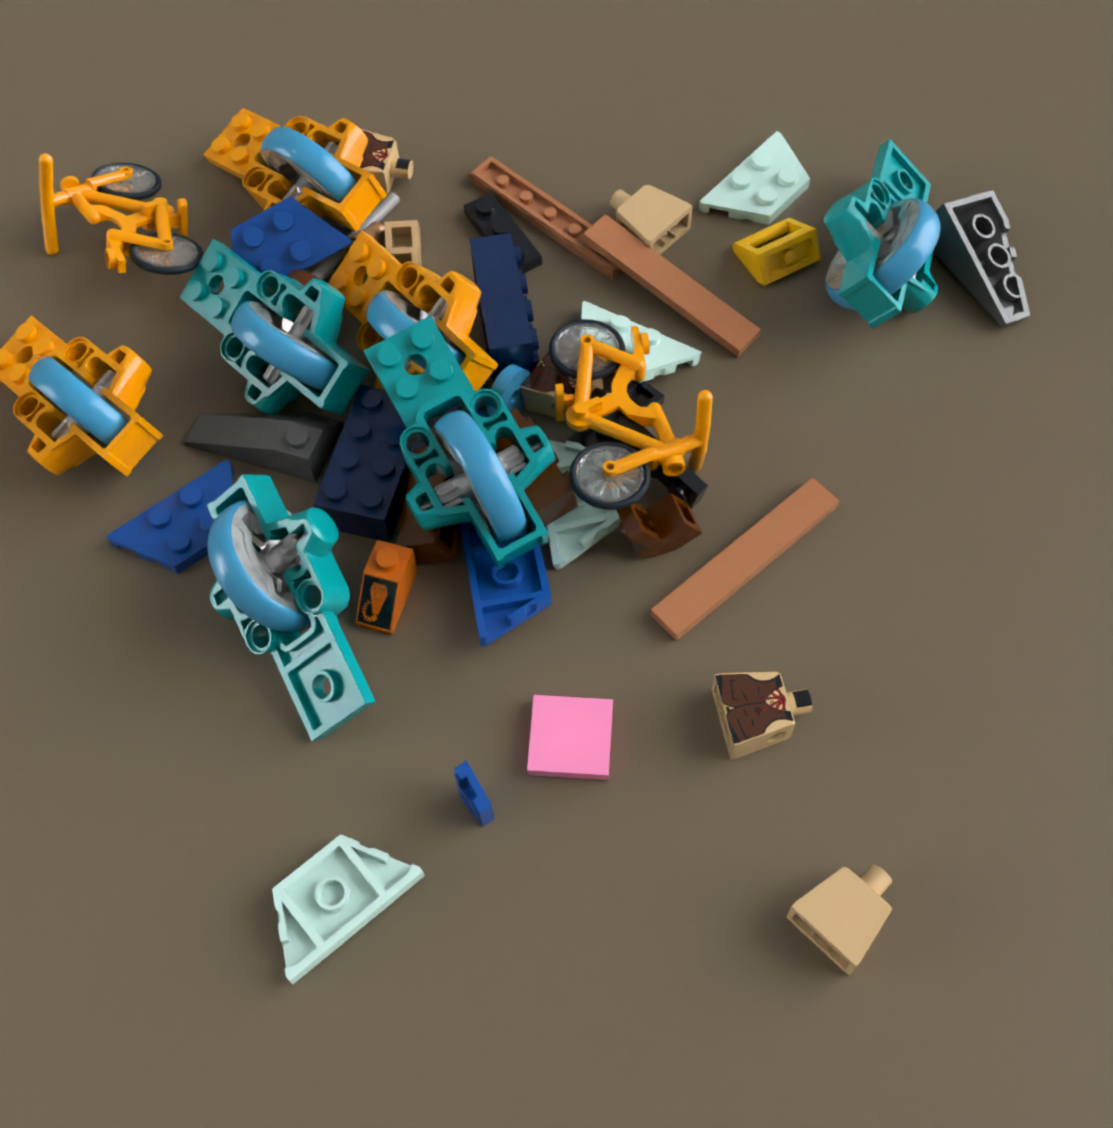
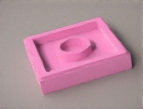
[527,695,613,780]

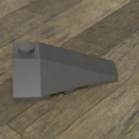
[934,190,1030,327]
[184,413,344,483]

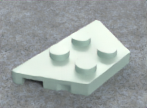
[699,131,810,225]
[578,301,701,383]
[547,440,621,570]
[272,834,425,985]

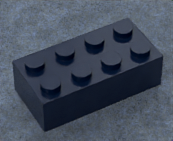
[470,233,540,385]
[313,385,434,543]

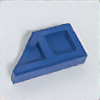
[453,761,495,827]

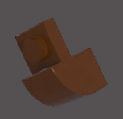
[617,493,702,558]

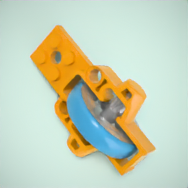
[203,108,387,232]
[328,231,499,391]
[0,315,164,477]

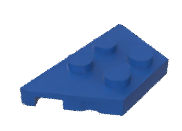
[231,196,353,276]
[106,459,234,574]
[460,522,552,647]

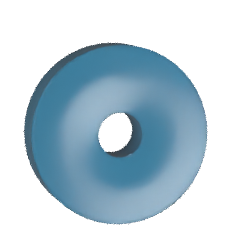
[487,364,530,416]

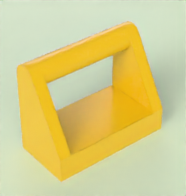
[732,218,821,286]

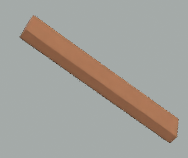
[469,156,623,281]
[582,214,761,357]
[650,477,840,641]

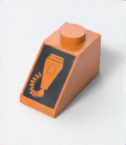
[355,540,418,636]

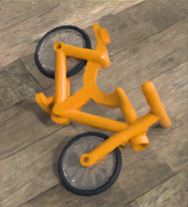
[39,153,204,275]
[549,319,713,510]

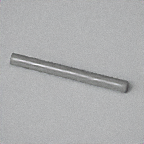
[311,192,400,281]

